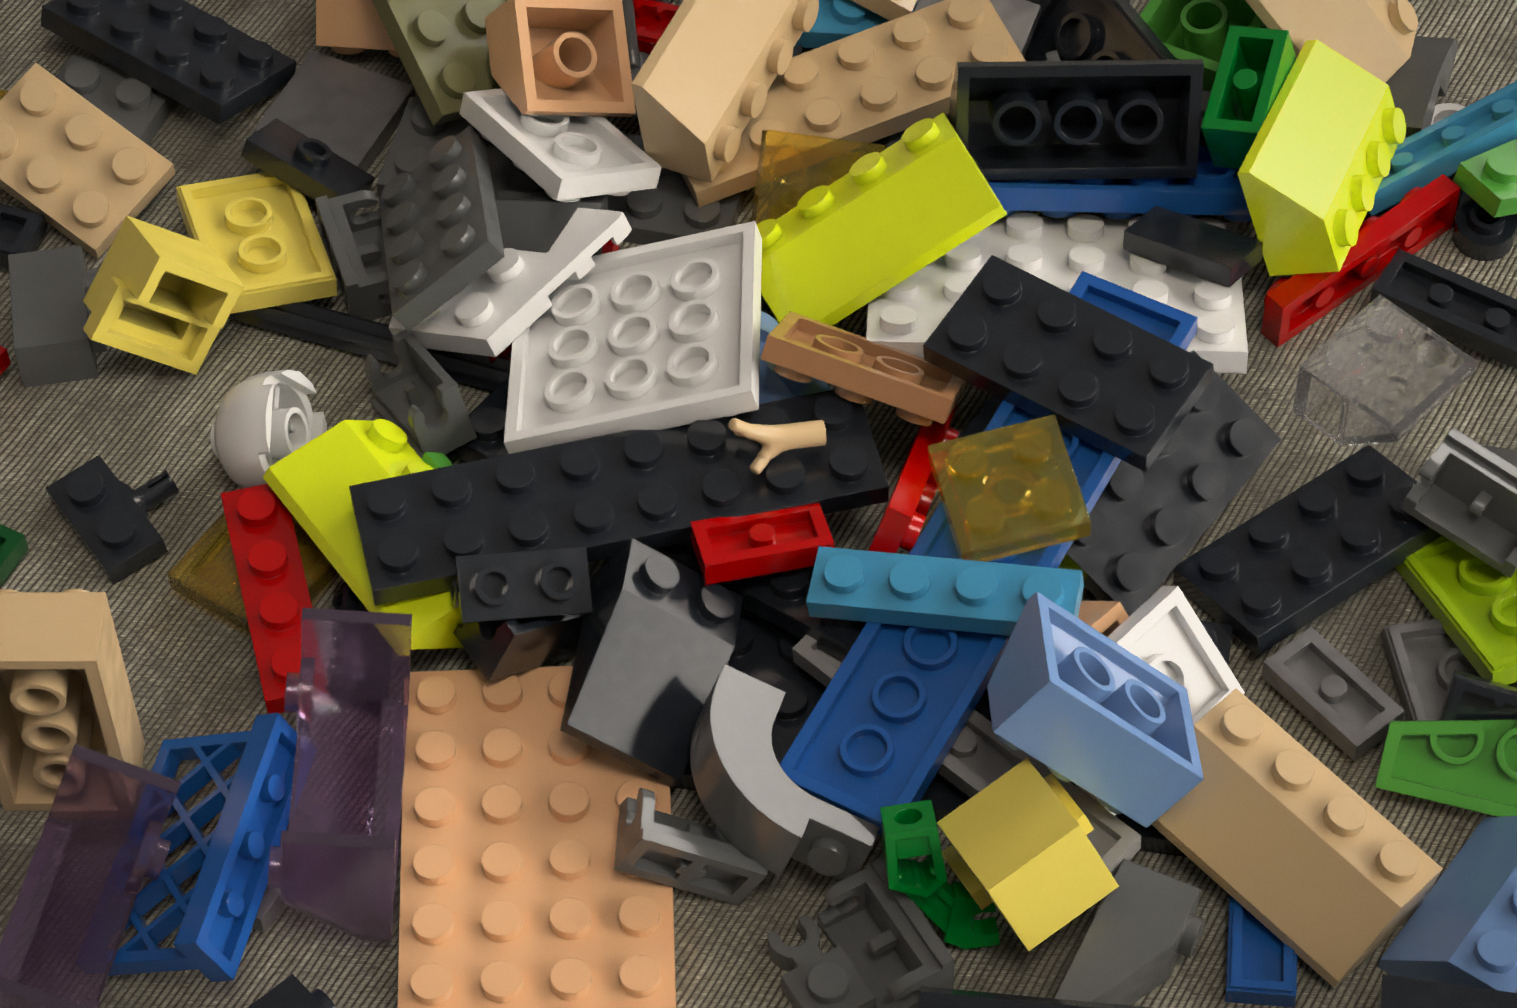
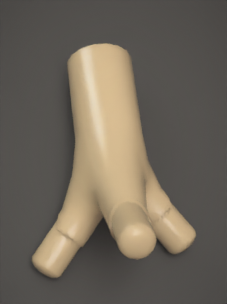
[728,418,827,474]

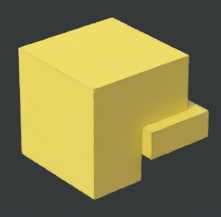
[83,215,244,375]
[937,758,1119,951]

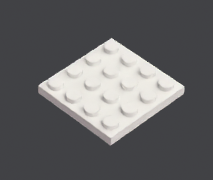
[504,221,762,454]

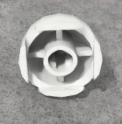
[210,370,327,489]

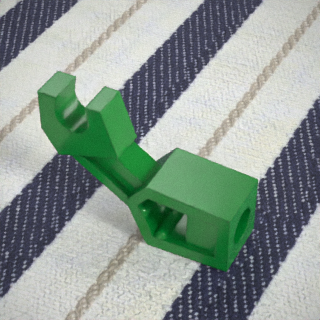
[880,800,1000,949]

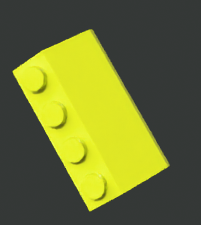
[1237,40,1406,276]
[757,112,1007,326]
[263,419,464,650]

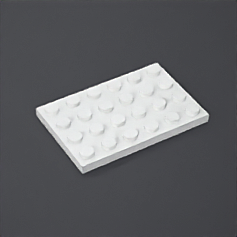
[866,212,1248,374]

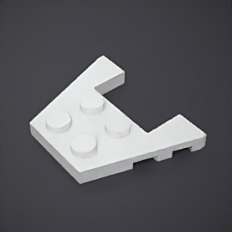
[389,208,632,357]

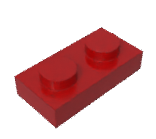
[690,503,834,585]

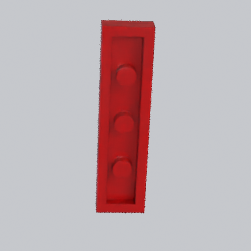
[1261,174,1460,348]
[868,405,960,553]
[220,484,333,714]

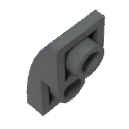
[1386,36,1459,137]

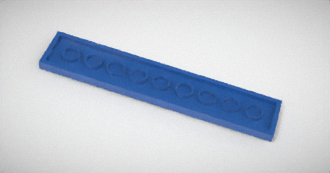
[780,271,1198,835]

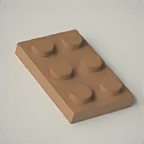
[760,311,966,426]

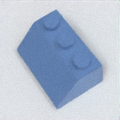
[987,592,1204,828]
[1378,816,1517,993]

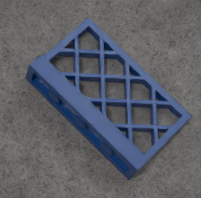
[78,713,314,982]

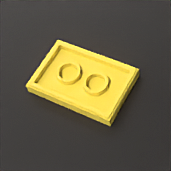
[176,172,337,314]

